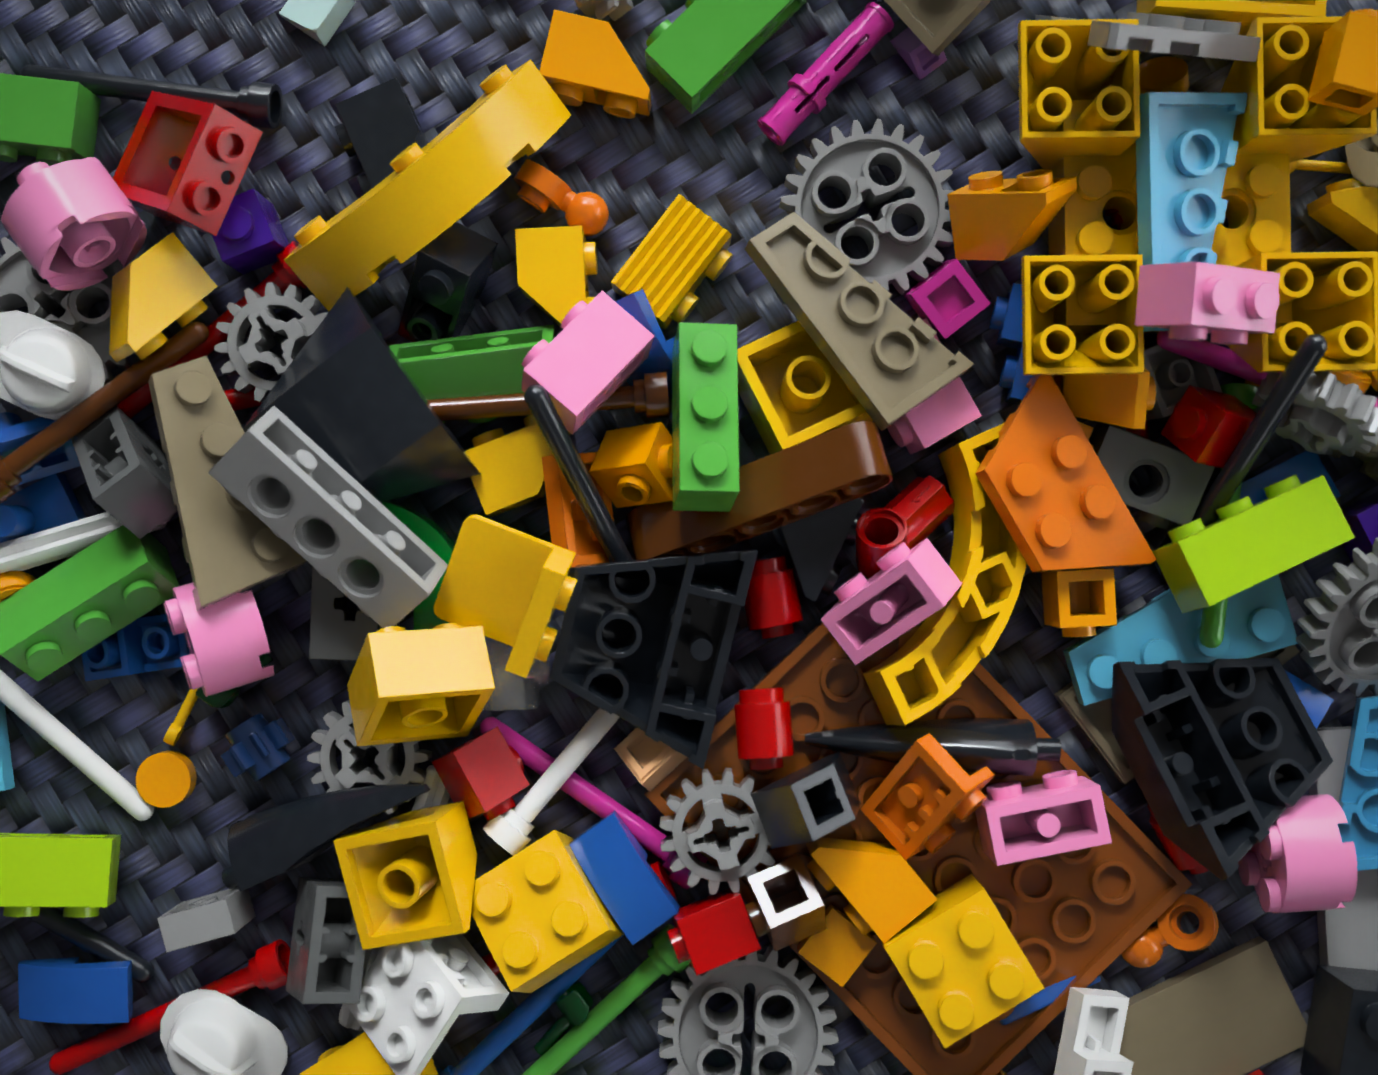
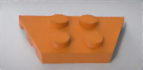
[975,375,1157,573]

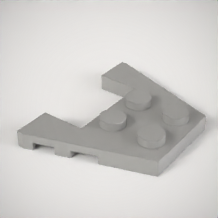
[1035,12,1261,62]

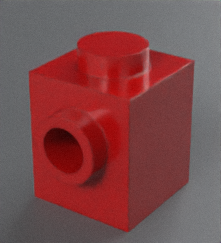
[1161,385,1257,468]
[432,726,530,821]
[666,888,761,975]

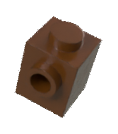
[745,855,826,952]

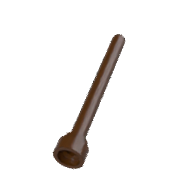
[0,321,209,504]
[427,372,669,421]

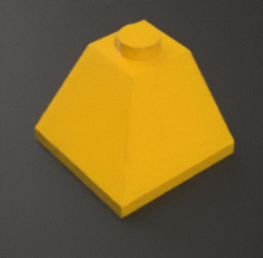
[333,801,477,950]

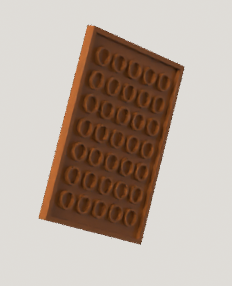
[644,577,1193,1075]

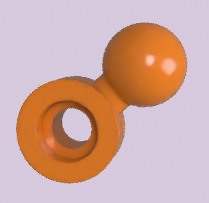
[514,159,609,236]
[1121,894,1219,968]

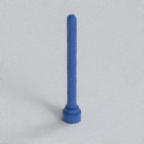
[437,934,625,1075]

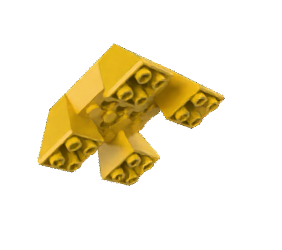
[1018,16,1378,375]

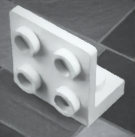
[348,934,509,1075]

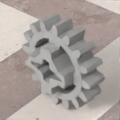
[214,282,328,402]
[1252,372,1378,457]
[307,700,432,815]
[659,767,776,895]

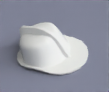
[0,310,106,420]
[160,989,288,1075]

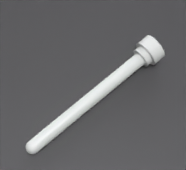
[0,669,154,821]
[483,708,620,856]

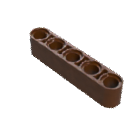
[626,421,893,560]

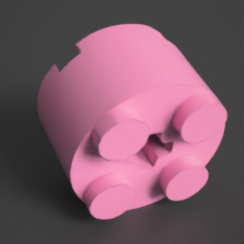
[1,157,147,291]
[163,582,274,697]
[1238,794,1358,913]

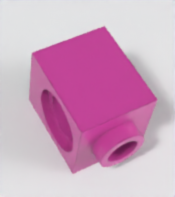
[903,258,991,339]

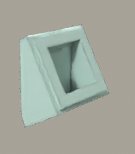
[279,0,356,46]

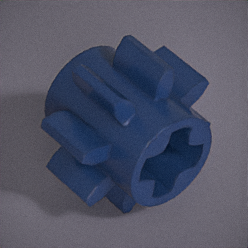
[220,713,295,782]

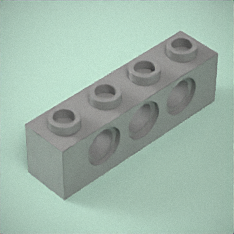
[208,406,448,628]

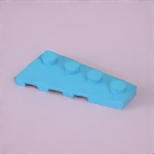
[1136,92,1247,332]
[1063,574,1298,706]

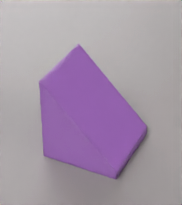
[890,27,947,80]

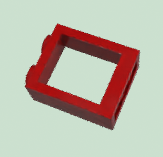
[113,91,263,236]

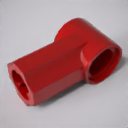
[856,475,955,578]

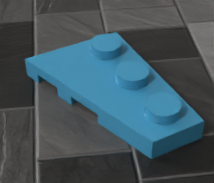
[1337,695,1378,871]

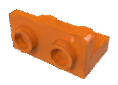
[542,452,614,568]
[861,733,994,861]

